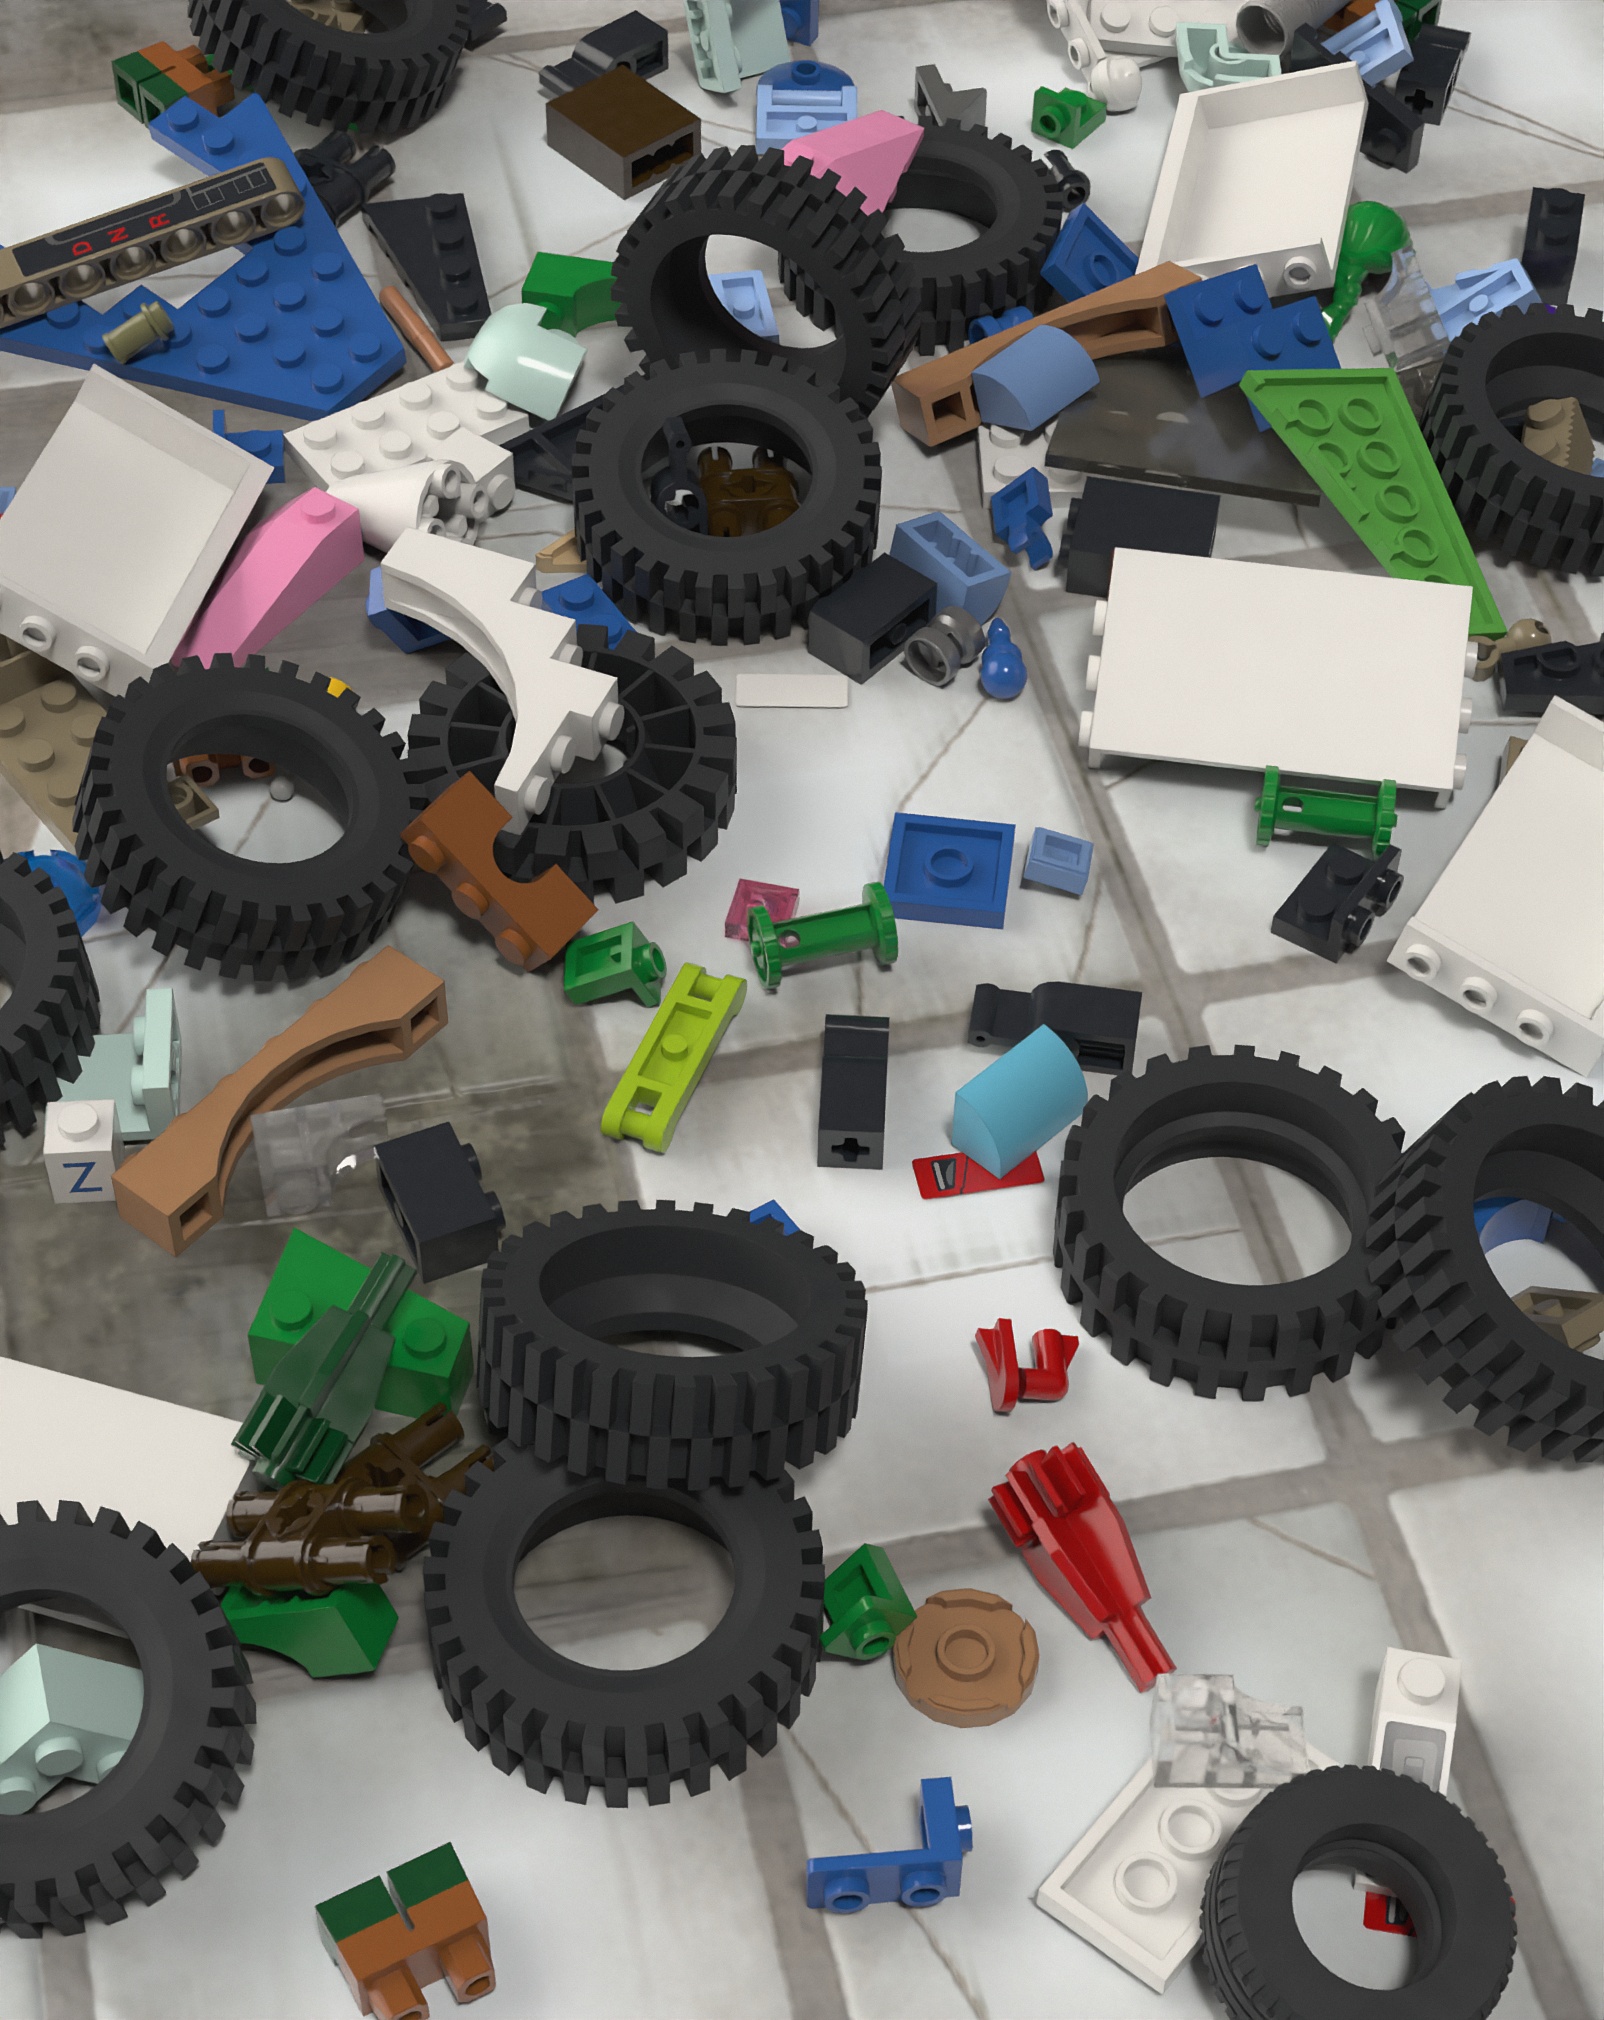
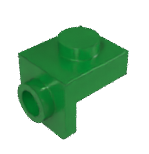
[819,1543,917,1661]

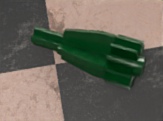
[231,1252,418,1490]

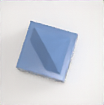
[1023,827,1094,895]

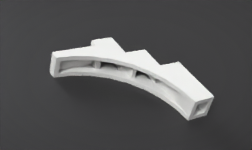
[380,527,624,835]

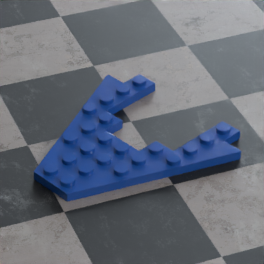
[0,92,407,422]

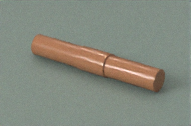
[379,286,455,372]

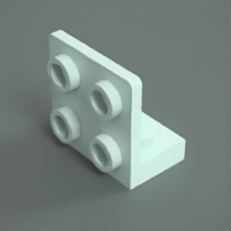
[683,0,790,93]
[44,988,182,1141]

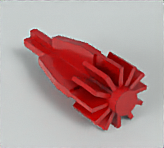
[988,1442,1177,1693]

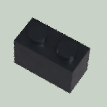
[1520,187,1585,306]
[808,552,938,685]
[374,1121,506,1284]

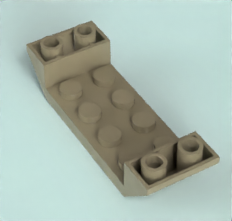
[0,633,220,872]

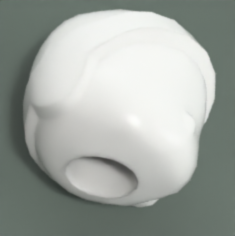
[1087,56,1142,111]

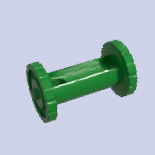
[1254,765,1398,859]
[747,881,898,989]

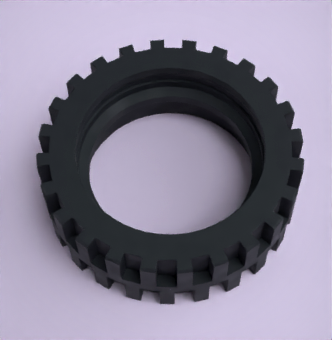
[1053,1044,1406,1401]

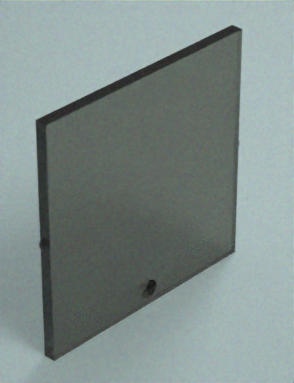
[1044,346,1323,508]

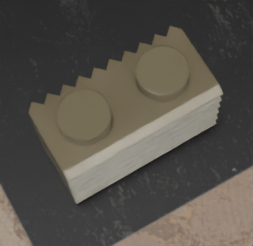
[1521,397,1595,475]

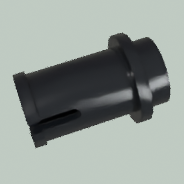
[1044,150,1091,209]

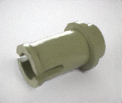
[102,301,175,365]

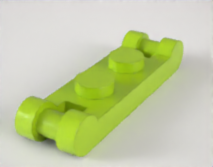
[601,962,747,1153]

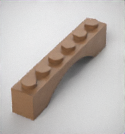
[891,261,1202,447]
[111,945,448,1257]

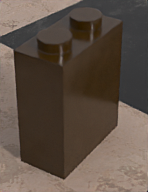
[545,65,701,200]

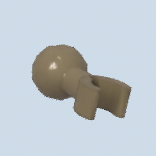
[1467,618,1552,682]

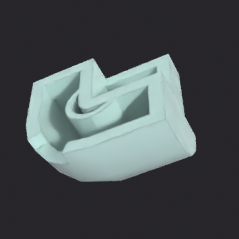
[1175,22,1282,92]
[464,303,588,421]

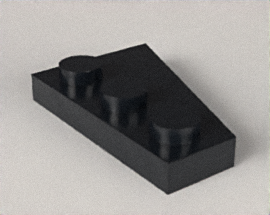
[1289,22,1425,174]
[1497,633,1604,714]

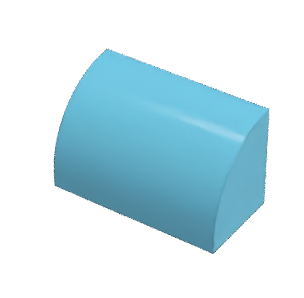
[952,1024,1088,1179]

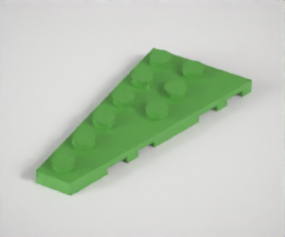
[1239,368,1508,641]

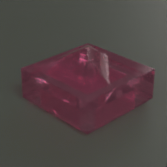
[725,878,800,948]

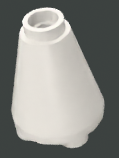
[326,459,489,553]

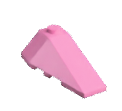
[781,110,924,216]
[171,487,364,669]

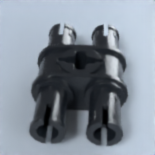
[293,130,396,228]

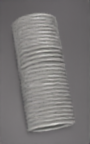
[1235,0,1351,58]

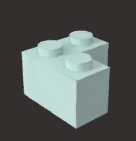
[0,1644,144,1815]

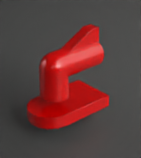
[975,1318,1079,1412]

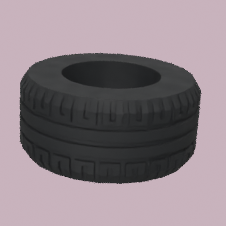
[1199,1764,1518,2020]

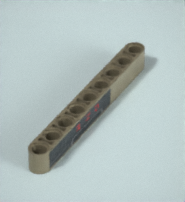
[0,157,306,328]

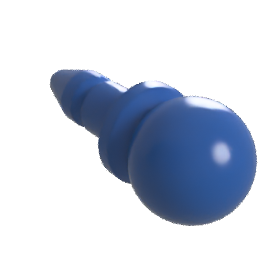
[981,618,1027,699]

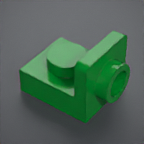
[1031,86,1107,150]
[564,921,667,1007]

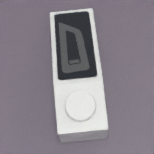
[1354,1647,1462,1897]

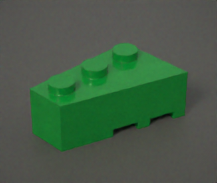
[247,1227,474,1419]

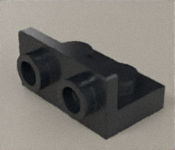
[1271,842,1404,964]

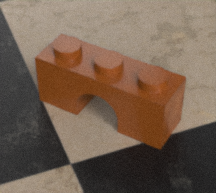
[399,771,599,972]

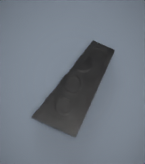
[361,193,492,342]

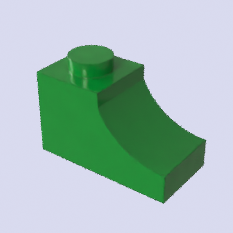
[521,251,622,338]
[220,1583,399,1678]

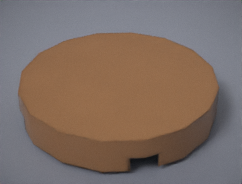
[892,1588,1040,1728]

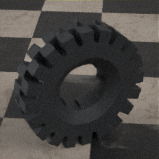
[407,624,737,904]

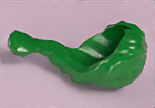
[1320,201,1416,344]

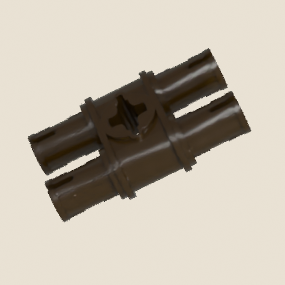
[697,446,801,537]
[333,1402,495,1570]
[190,1477,429,1597]

